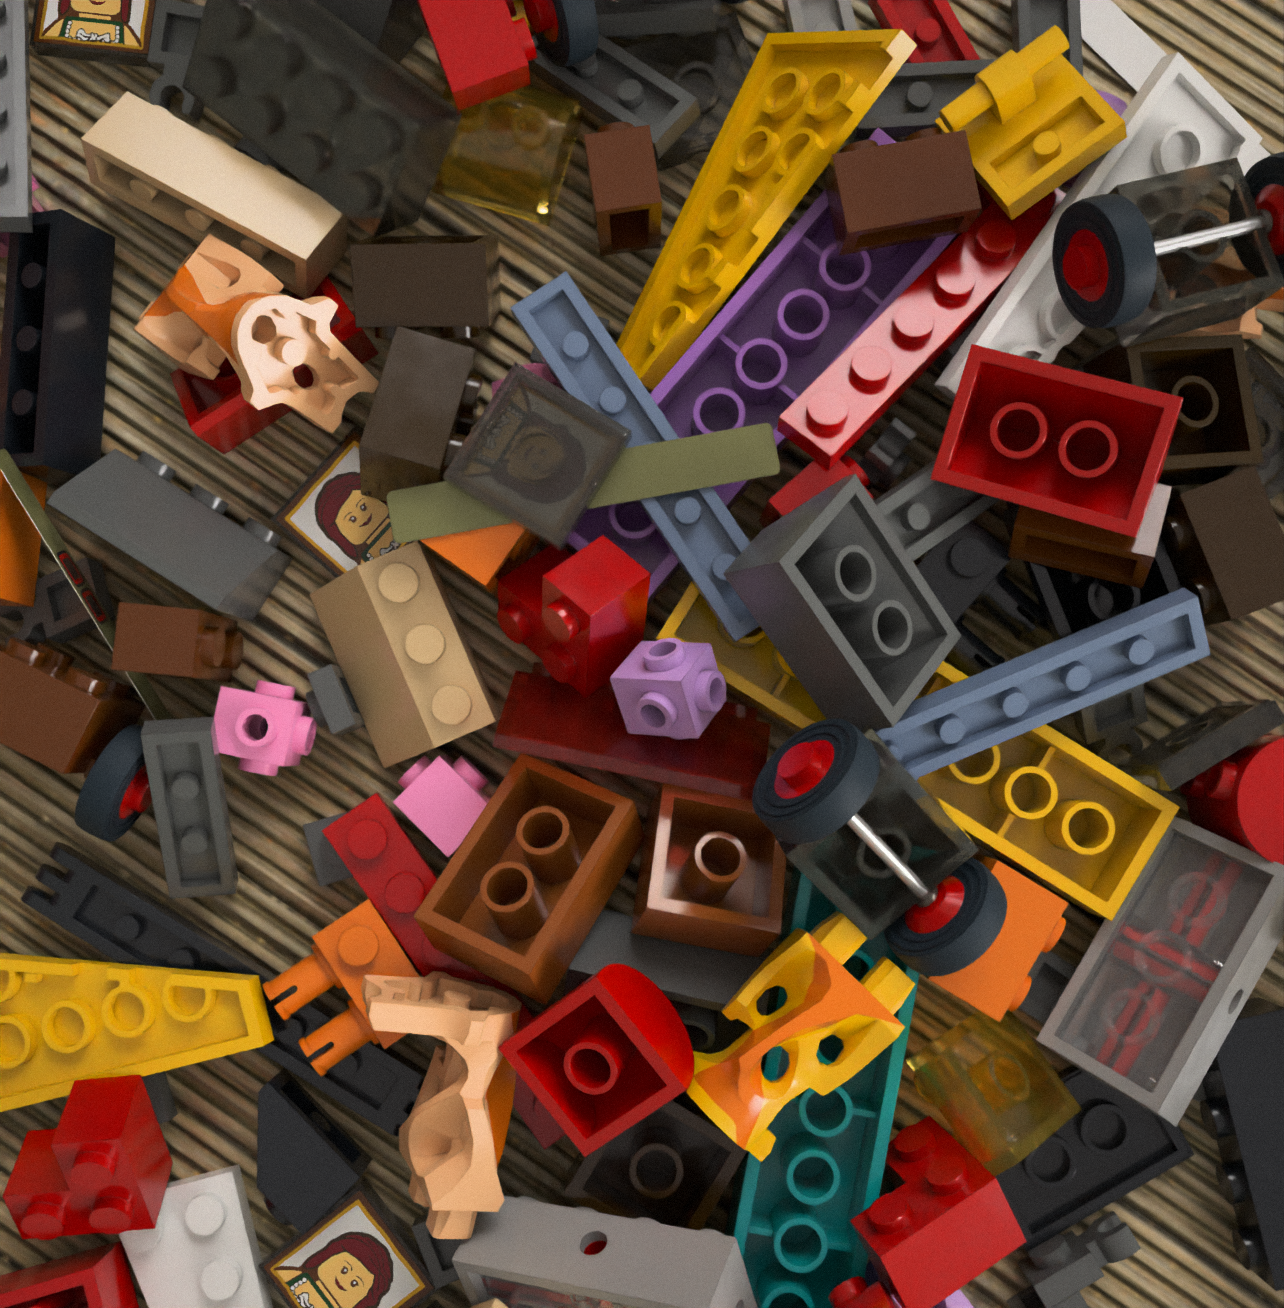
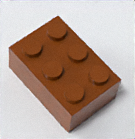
[413,752,645,1005]

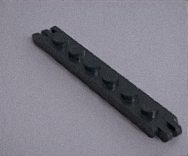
[21,842,427,1137]

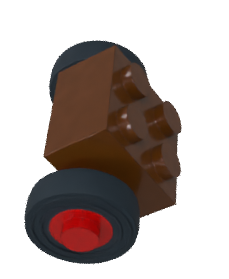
[0,637,152,841]

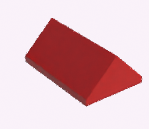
[170,276,379,455]
[930,344,1184,538]

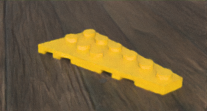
[616,29,917,392]
[0,953,274,1112]

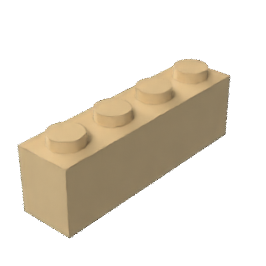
[81,91,347,299]

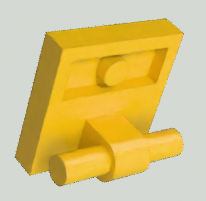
[935,25,1127,220]

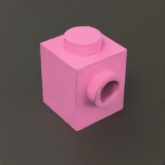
[393,755,491,857]

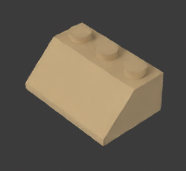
[309,540,501,768]

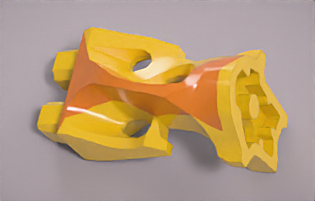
[686,911,915,1162]

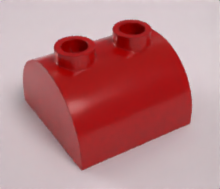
[1180,735,1284,865]
[498,963,695,1157]

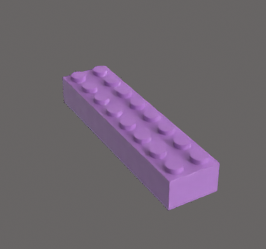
[561,127,961,607]

